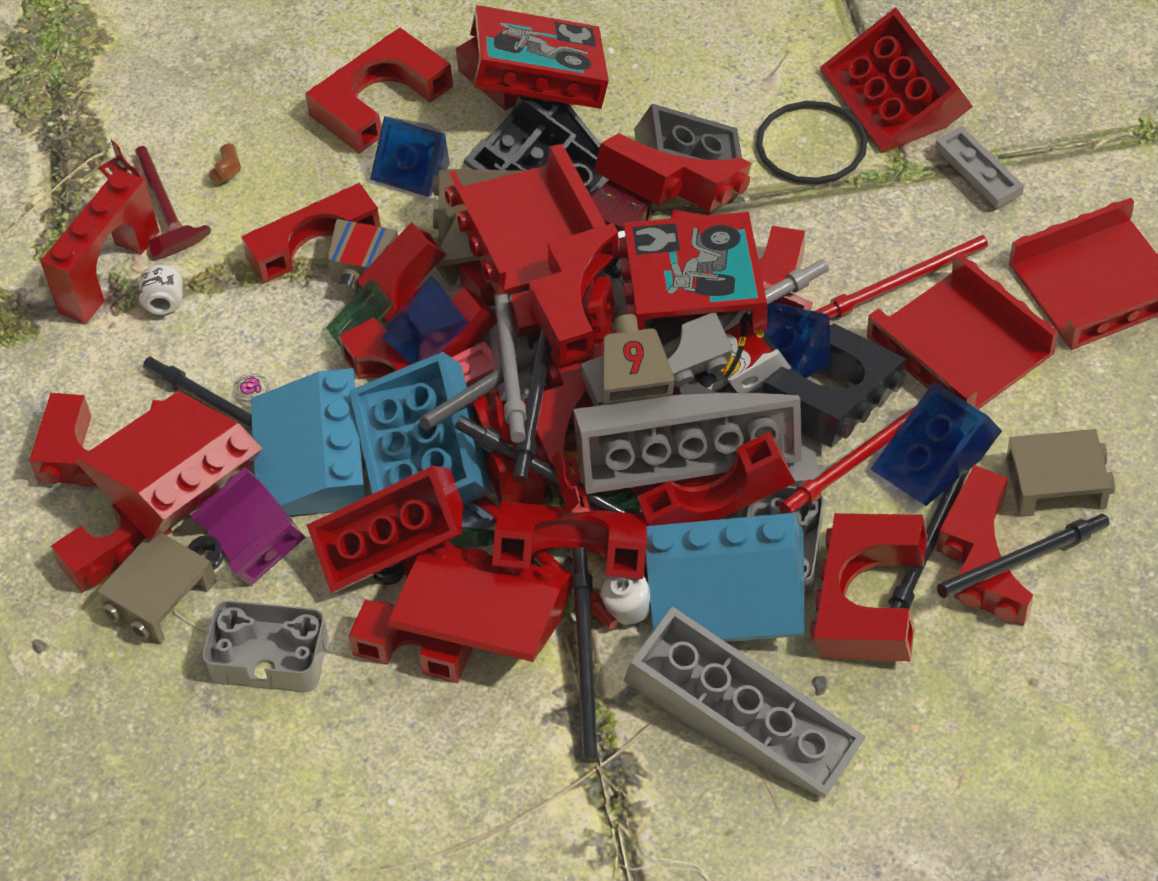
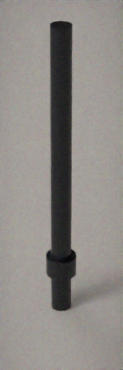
[512,328,552,484]
[143,356,252,431]
[454,415,649,526]
[888,457,973,608]
[937,514,1110,598]
[570,547,598,763]

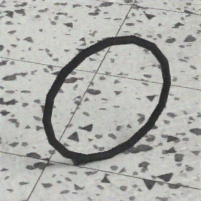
[756,100,868,184]

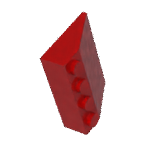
[820,7,973,153]
[76,391,263,541]
[388,542,571,662]

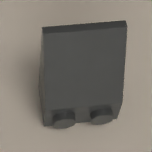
[634,104,742,160]

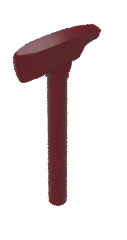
[135,146,211,259]

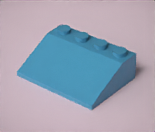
[349,352,493,505]
[251,368,365,515]
[646,513,805,642]

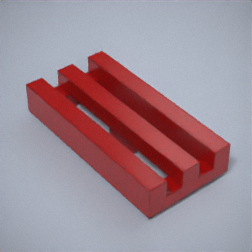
[587,276,617,340]

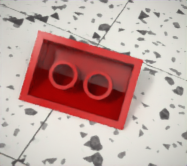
[471,392,549,505]

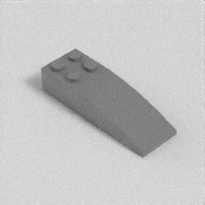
[573,393,802,494]
[623,606,866,798]

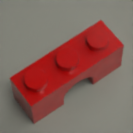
[51,504,172,593]
[348,599,473,684]

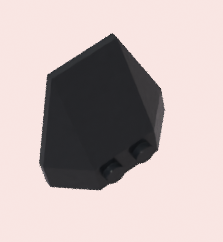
[463,96,609,197]

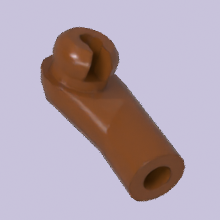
[209,143,241,185]

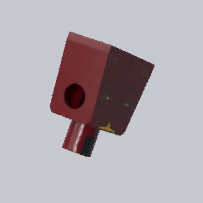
[591,180,653,232]

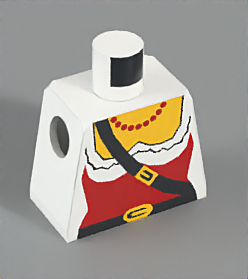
[700,310,791,393]

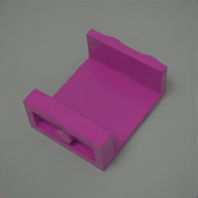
[190,467,306,586]

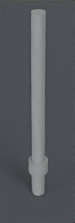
[663,259,829,359]
[494,293,527,443]

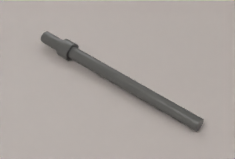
[419,340,553,430]

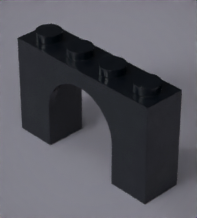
[761,323,906,448]

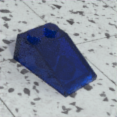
[870,382,1002,506]

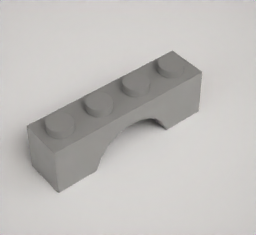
[580,313,733,406]

